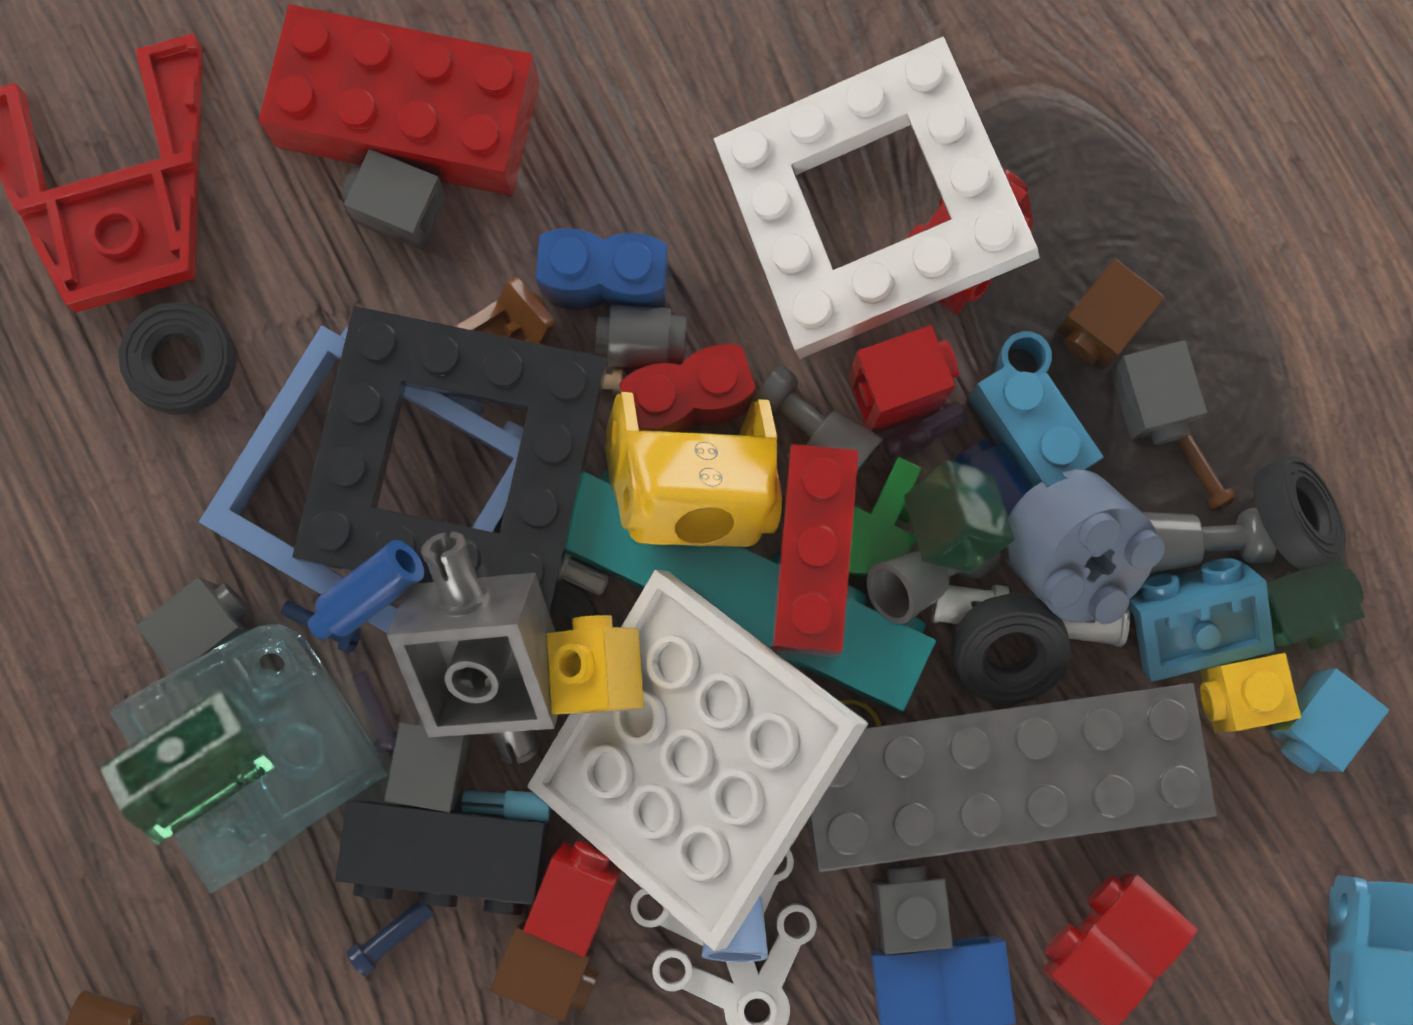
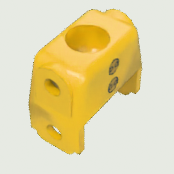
[605,392,782,547]

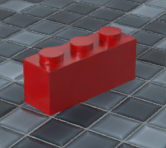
[771,444,859,657]

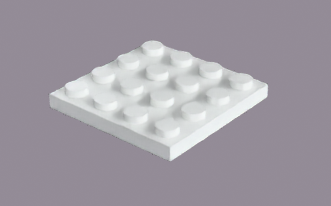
[527,570,868,951]

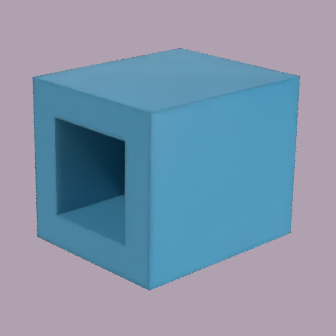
[1270,668,1389,774]

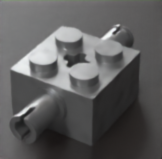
[387,532,558,764]

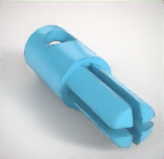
[460,790,552,823]

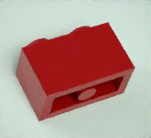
[847,325,959,434]

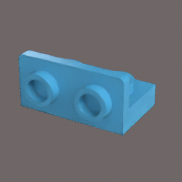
[1128,558,1275,682]

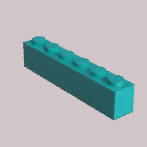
[566,470,936,713]

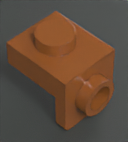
[455,277,556,345]

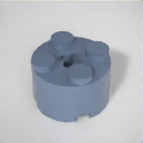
[1003,469,1165,624]

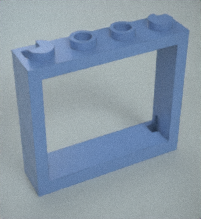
[199,325,524,634]

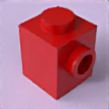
[523,841,622,958]

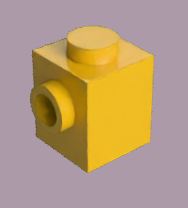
[546,615,644,714]
[1200,653,1301,733]

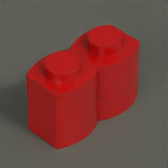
[619,344,756,433]
[1042,873,1198,1025]

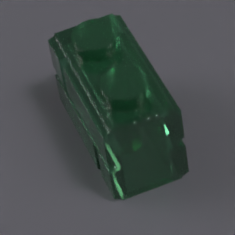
[100,688,276,845]

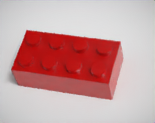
[258,4,540,196]

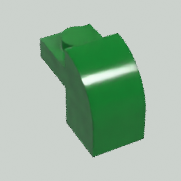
[848,457,925,580]

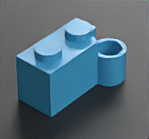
[967,331,1104,491]

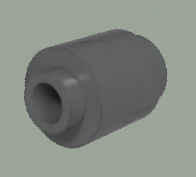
[595,304,686,369]

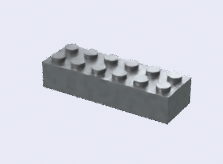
[808,683,1217,872]

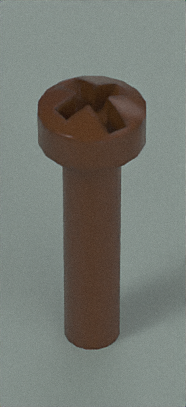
[1176,434,1237,510]

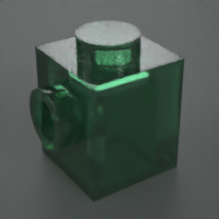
[904,460,1015,574]
[1266,556,1365,650]

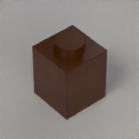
[1056,258,1165,369]
[489,922,599,1022]

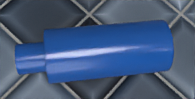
[308,540,424,639]

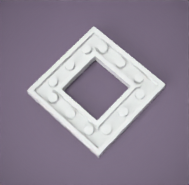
[714,36,1040,359]

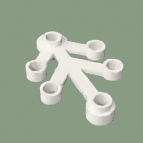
[630,850,817,1025]

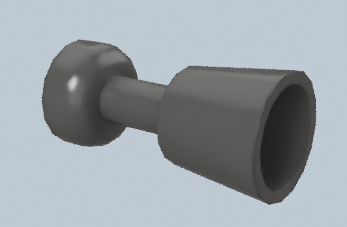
[748,364,884,477]
[1142,507,1277,574]
[867,520,1001,624]

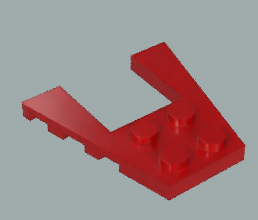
[0,33,203,313]

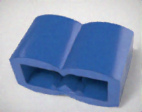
[536,228,669,309]
[870,936,1016,1025]

